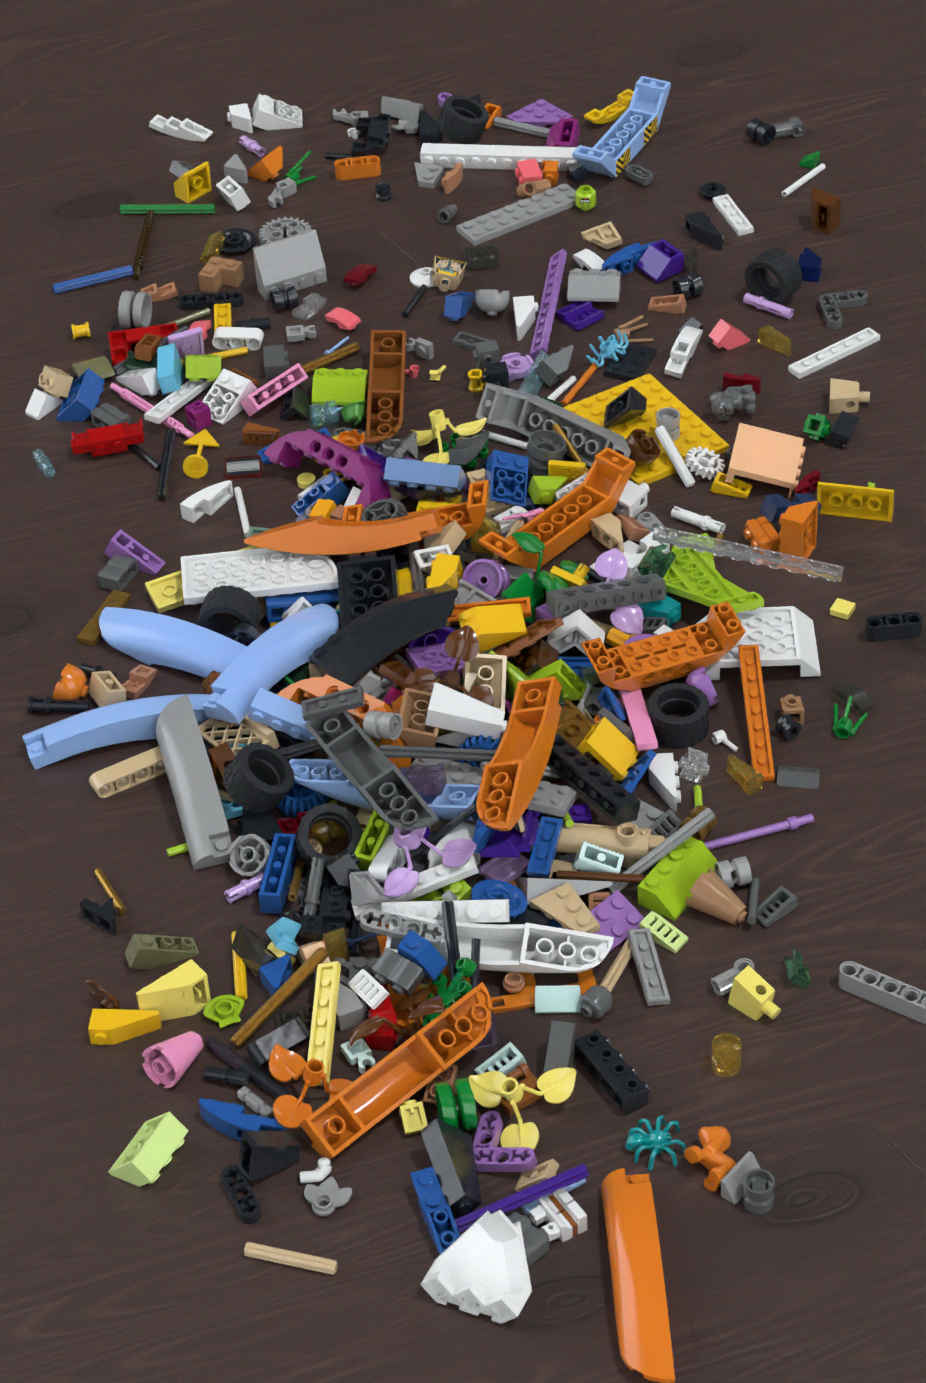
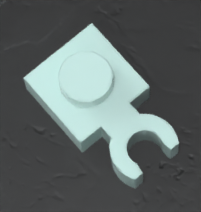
[341,1038,376,1074]

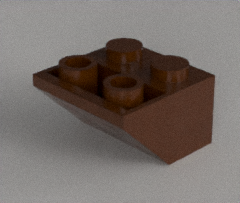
[810,188,841,235]
[513,639,559,674]

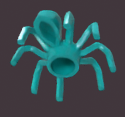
[625,1115,686,1170]

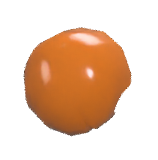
[337,429,365,451]

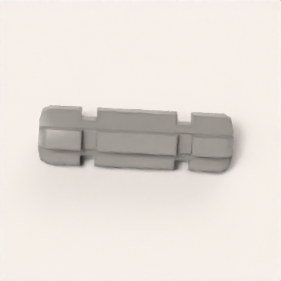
[237,1086,274,1118]

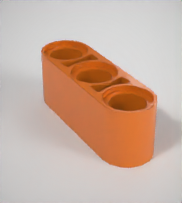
[334,155,381,180]

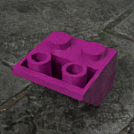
[545,118,581,147]

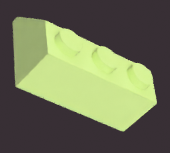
[108,1112,188,1187]

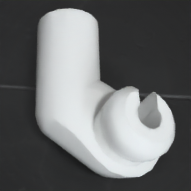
[300,1158,332,1184]

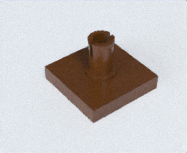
[378,661,414,689]

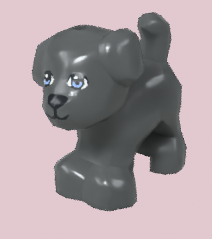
[710,385,755,421]

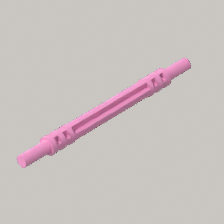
[110,383,194,439]

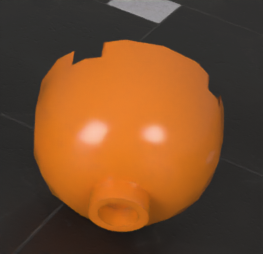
[53,663,89,700]

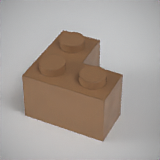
[198,256,244,293]

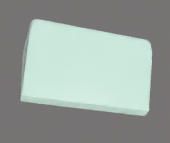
[534,985,580,1013]

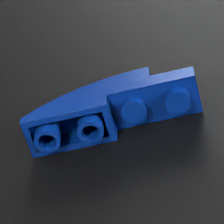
[602,241,657,275]
[198,1098,287,1141]
[410,1166,460,1255]

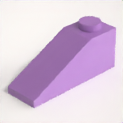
[104,529,166,576]

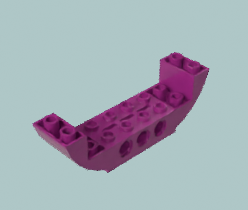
[264,428,391,509]

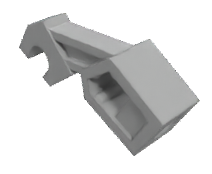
[333,109,369,128]
[268,178,297,208]

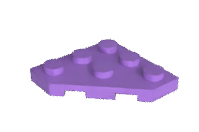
[507,99,573,127]

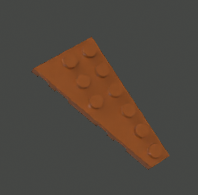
[487,617,564,658]

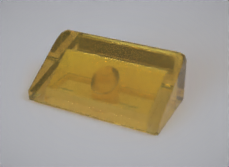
[199,230,225,262]

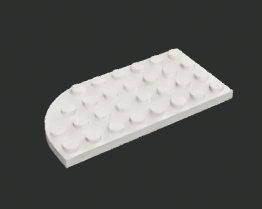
[180,548,338,605]

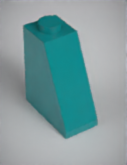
[619,595,681,627]

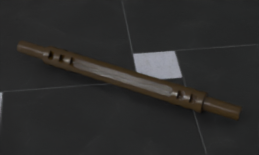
[132,210,154,280]

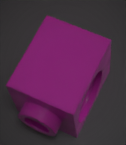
[185,400,212,432]

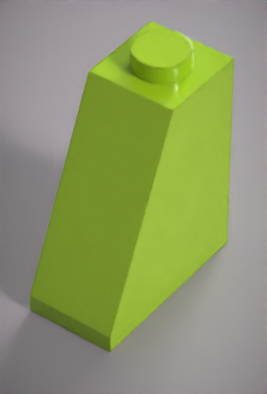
[528,659,587,701]

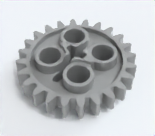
[258,217,312,245]

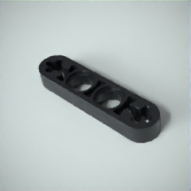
[178,292,244,310]

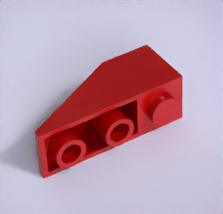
[363,984,399,1051]

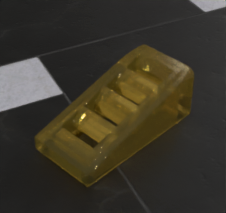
[758,325,791,356]
[727,754,763,795]
[323,927,348,962]

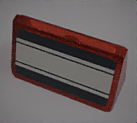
[224,455,262,480]

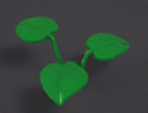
[511,532,589,596]

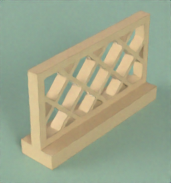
[199,713,280,756]

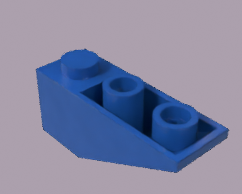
[291,471,351,518]

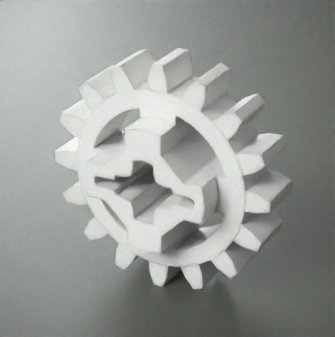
[685,446,725,480]

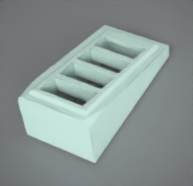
[474,1042,527,1075]

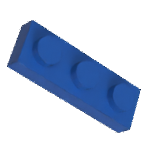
[527,816,564,879]

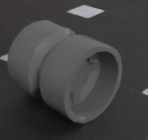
[743,1168,775,1215]

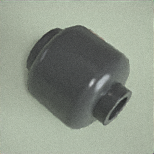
[579,985,613,1019]

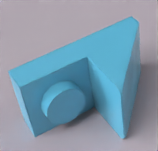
[266,917,301,955]

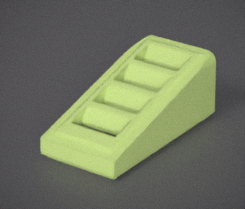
[640,911,688,954]

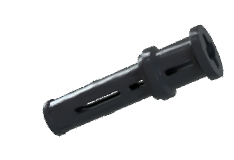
[28,696,90,714]

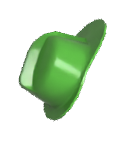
[336,401,367,426]

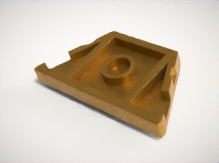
[556,699,594,753]

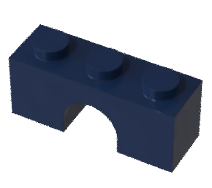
[759,493,822,523]

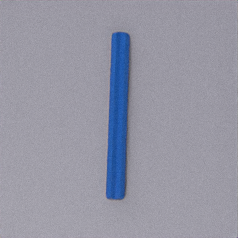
[52,265,133,294]

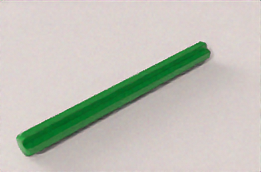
[120,204,216,214]

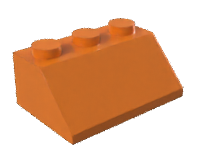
[778,501,818,569]

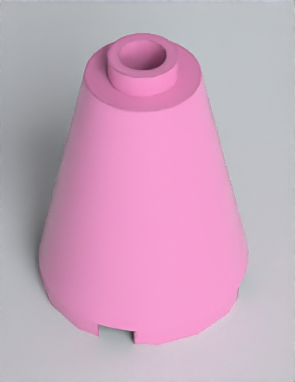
[142,1031,203,1088]

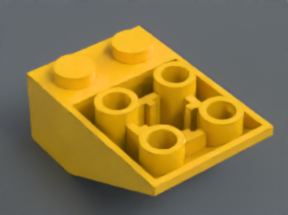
[426,553,463,589]

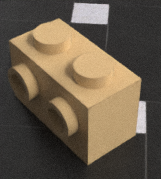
[39,365,73,399]
[88,671,126,707]

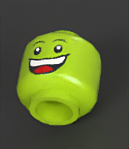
[575,185,596,211]

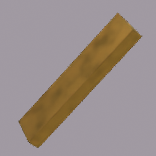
[77,590,131,647]

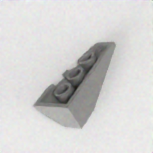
[518,877,613,909]

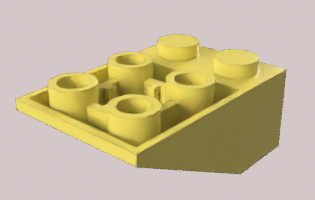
[136,959,211,1021]

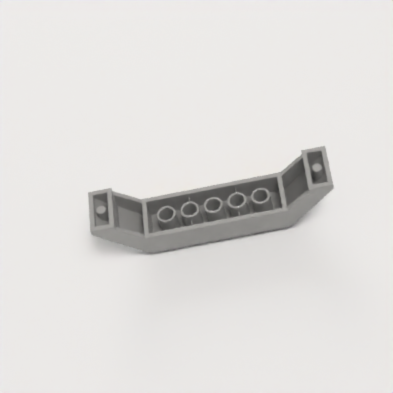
[476,383,631,467]

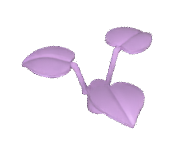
[574,548,643,634]
[384,827,477,897]

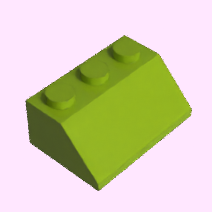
[312,368,369,405]

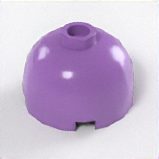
[685,666,720,707]

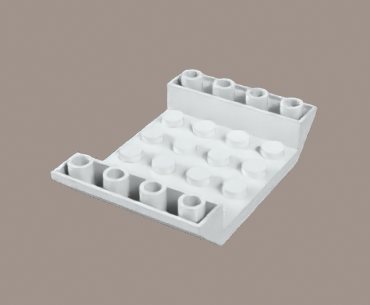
[696,606,821,680]

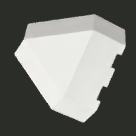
[421,1210,532,1324]

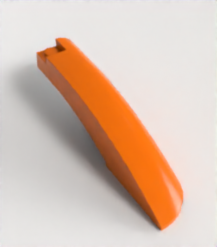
[244,507,443,555]
[476,676,562,831]
[300,982,493,1159]

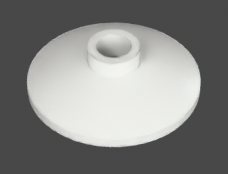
[410,267,434,288]

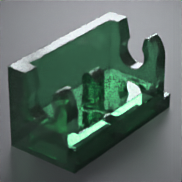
[125,350,157,370]
[637,544,676,578]

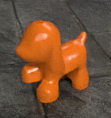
[684,1126,737,1192]

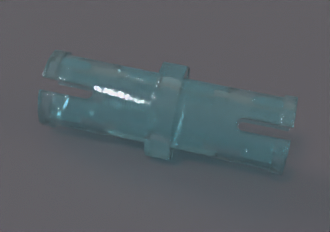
[33,449,56,477]

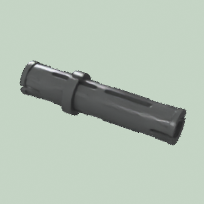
[303,857,326,916]

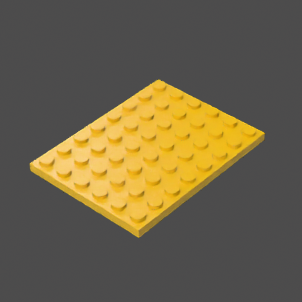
[563,373,729,485]

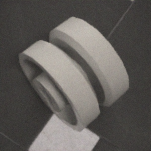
[118,290,152,329]

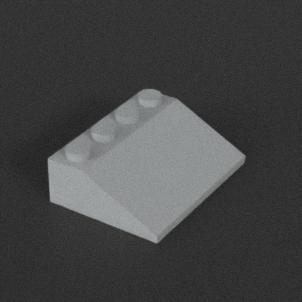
[253,229,327,300]

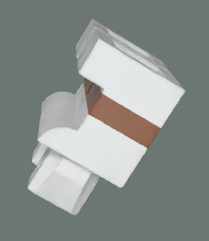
[529,1188,587,1243]

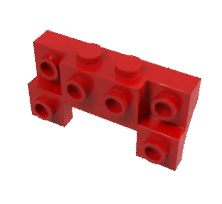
[108,323,177,366]
[71,419,145,457]

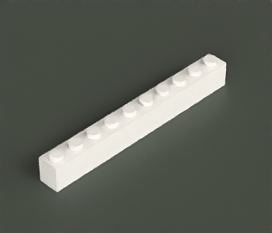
[420,143,578,171]

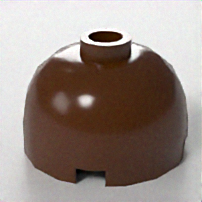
[626,429,661,466]

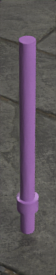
[704,814,814,850]

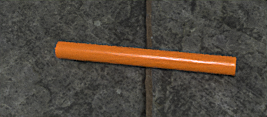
[561,363,598,407]

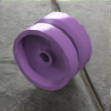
[462,559,511,598]

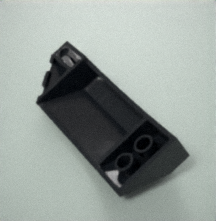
[309,584,458,686]

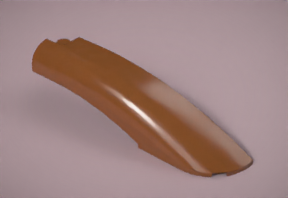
[366,330,406,444]

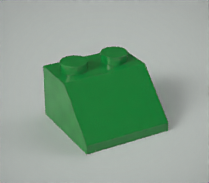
[502,572,545,623]

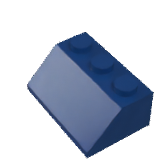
[56,368,105,422]

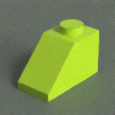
[527,476,567,504]

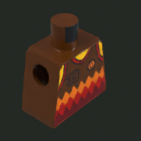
[208,742,235,792]

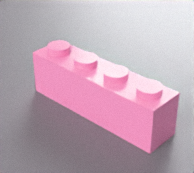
[239,363,308,417]

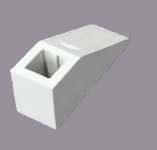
[648,753,681,812]

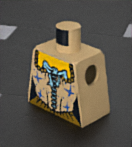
[432,256,466,292]

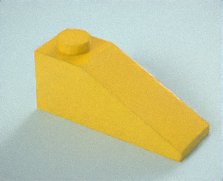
[88,1009,162,1045]

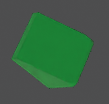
[799,151,820,169]

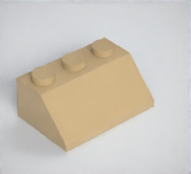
[462,653,507,712]

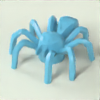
[586,330,629,367]

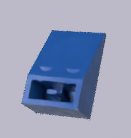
[486,450,529,508]

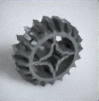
[361,497,408,521]

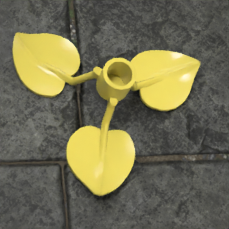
[409,409,486,464]
[469,1067,576,1158]

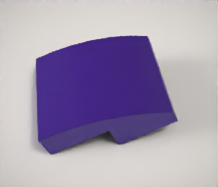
[555,301,604,330]

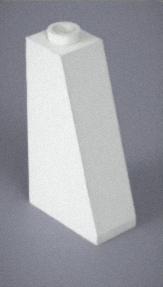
[425,683,507,740]

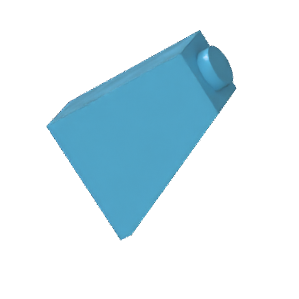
[157,343,185,394]

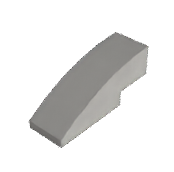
[381,96,424,122]

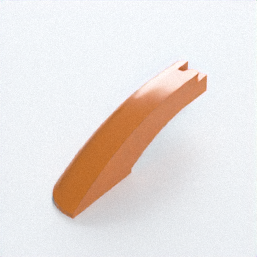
[601,1168,675,1383]

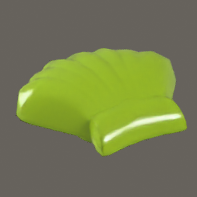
[203,994,244,1028]

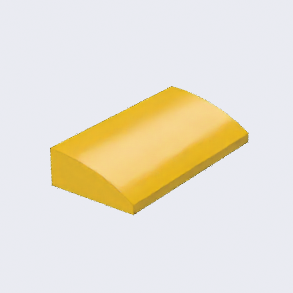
[817,482,894,522]

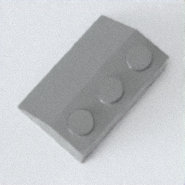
[567,268,621,302]

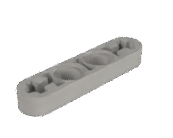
[360,909,445,947]

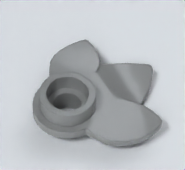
[391,119,421,134]
[304,1177,352,1216]

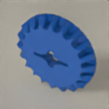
[471,879,528,919]

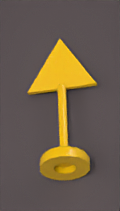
[183,429,219,479]

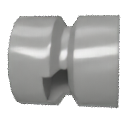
[656,407,680,441]
[363,710,403,740]
[714,856,752,888]

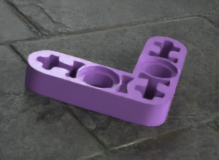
[473,1111,537,1172]

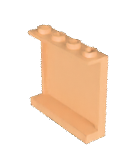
[725,423,806,498]

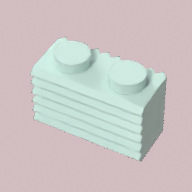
[573,841,624,873]

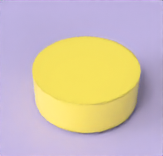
[297,472,316,489]

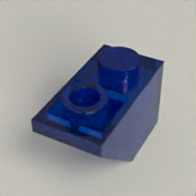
[798,247,822,282]

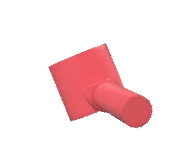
[405,365,420,378]

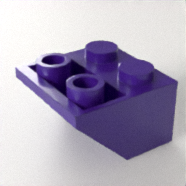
[637,239,684,282]

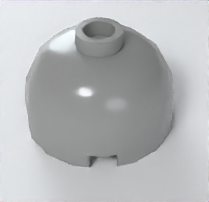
[475,289,510,315]
[229,834,271,877]

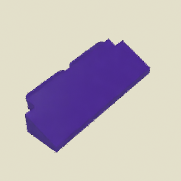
[479,809,541,858]

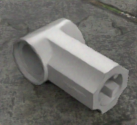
[711,958,754,996]

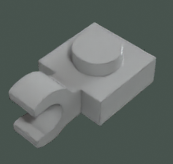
[405,337,434,360]

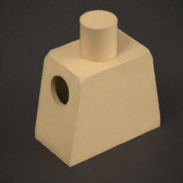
[829,378,870,413]

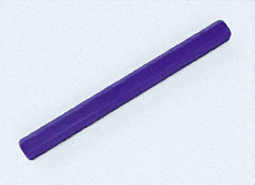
[454,1164,589,1233]

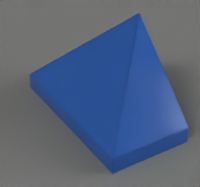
[597,686,626,722]

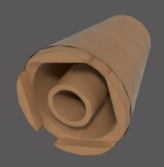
[685,868,748,925]

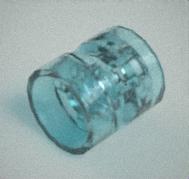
[309,400,339,428]

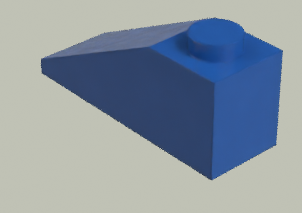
[444,291,475,321]

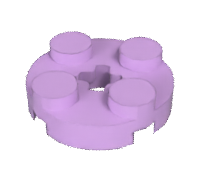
[500,352,533,381]

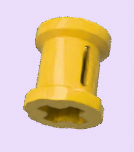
[71,322,91,340]
[468,369,484,392]

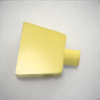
[728,965,781,1020]

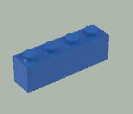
[264,588,339,623]
[258,833,298,914]

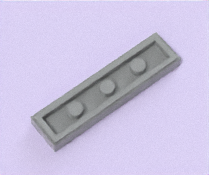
[627,928,671,1006]

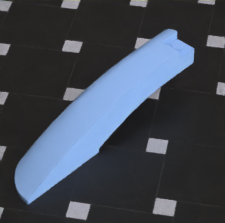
[202,603,340,724]
[289,759,480,821]

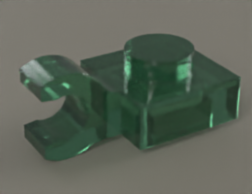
[784,949,811,989]

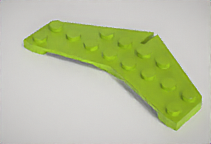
[663,533,764,615]

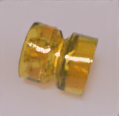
[311,821,347,844]
[711,1033,742,1077]

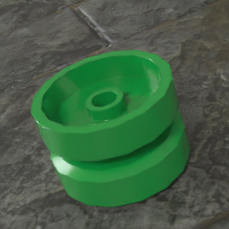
[434,1077,477,1130]

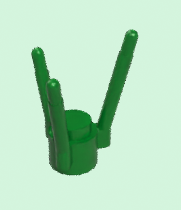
[283,150,317,186]
[832,696,868,739]

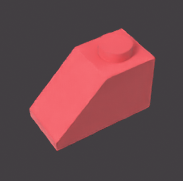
[708,319,751,350]

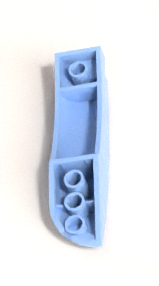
[99,607,247,682]
[23,694,211,770]

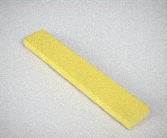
[307,961,341,1087]

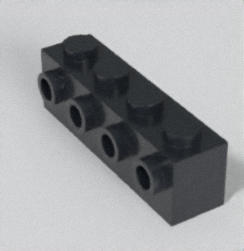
[574,1029,650,1116]

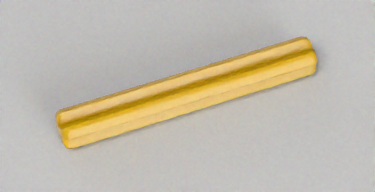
[231,930,248,1001]

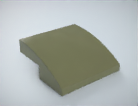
[71,356,115,379]

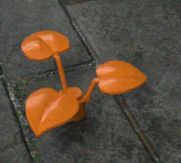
[269,1044,352,1128]

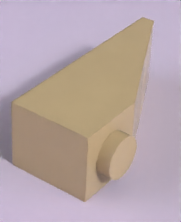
[591,513,624,553]

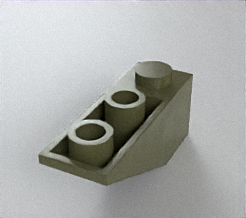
[125,934,199,969]

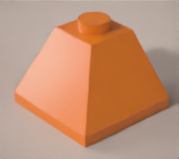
[247,145,283,181]

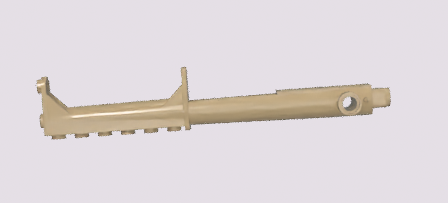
[355,807,667,868]

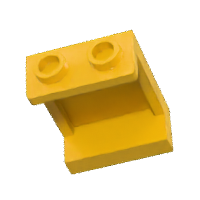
[576,716,640,781]

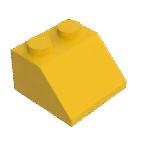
[174,162,212,203]

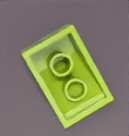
[185,355,221,382]

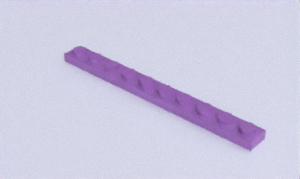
[530,249,567,359]

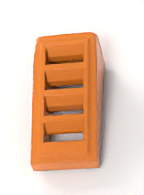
[485,103,502,130]

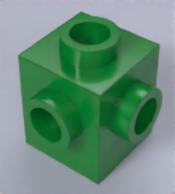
[803,413,831,441]

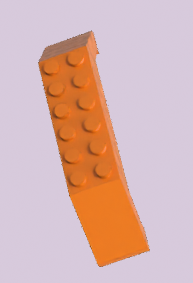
[478,447,635,572]

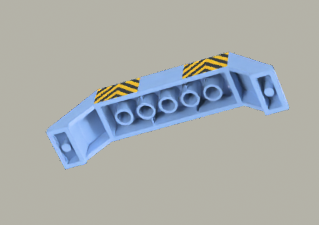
[572,76,671,177]

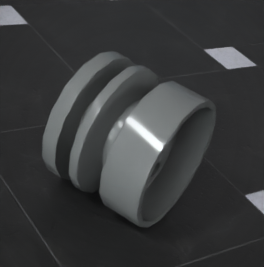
[525,430,566,476]

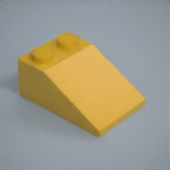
[458,604,528,654]

